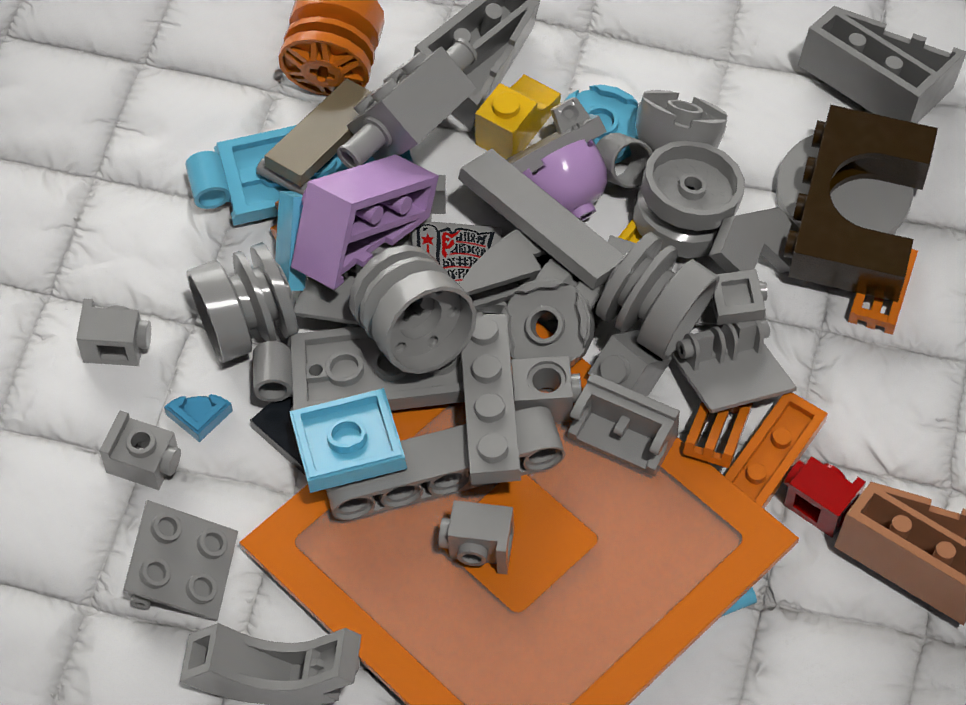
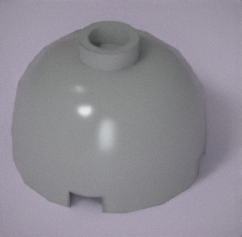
[635,90,728,152]

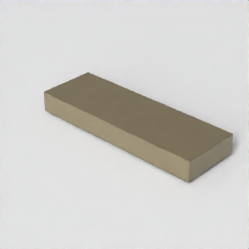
[264,79,371,187]

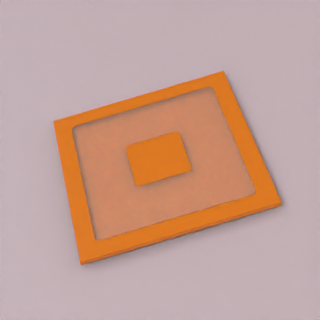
[239,321,799,705]

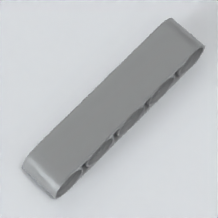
[326,406,565,520]

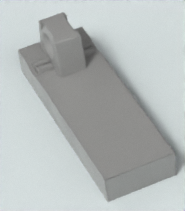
[506,97,607,173]

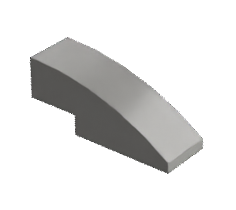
[459,229,554,310]

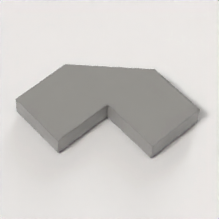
[709,207,799,273]

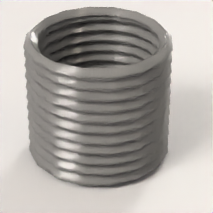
[596,133,653,188]

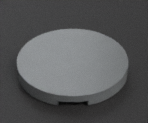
[776,135,913,235]

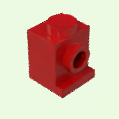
[784,456,866,538]

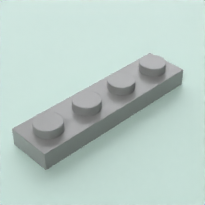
[461,314,521,485]

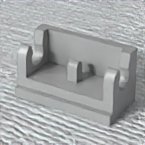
[568,373,680,477]

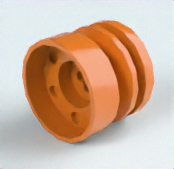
[278,0,385,96]

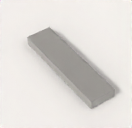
[458,148,624,290]

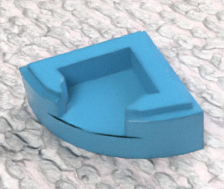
[164,394,233,442]

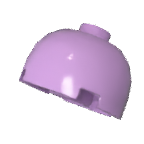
[523,139,607,221]

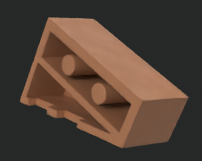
[834,481,966,626]

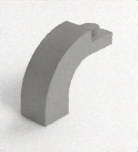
[180,623,362,705]

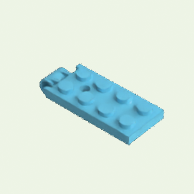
[185,125,413,226]

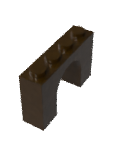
[783,104,938,302]

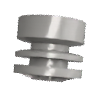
[595,232,720,360]
[186,242,299,363]
[349,245,477,374]

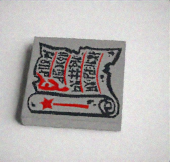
[409,221,506,314]

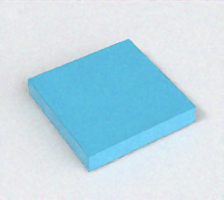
[289,388,407,493]

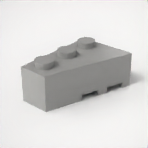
[413,0,540,131]
[798,6,966,123]

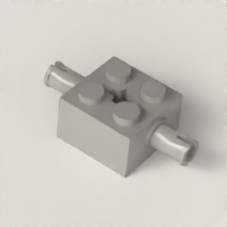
[337,38,477,168]

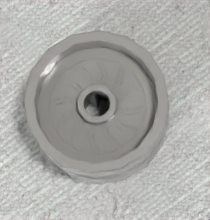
[633,141,745,258]

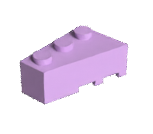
[291,154,439,290]

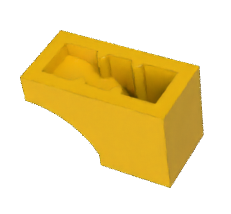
[475,74,561,159]

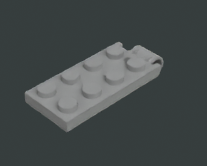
[253,311,483,411]

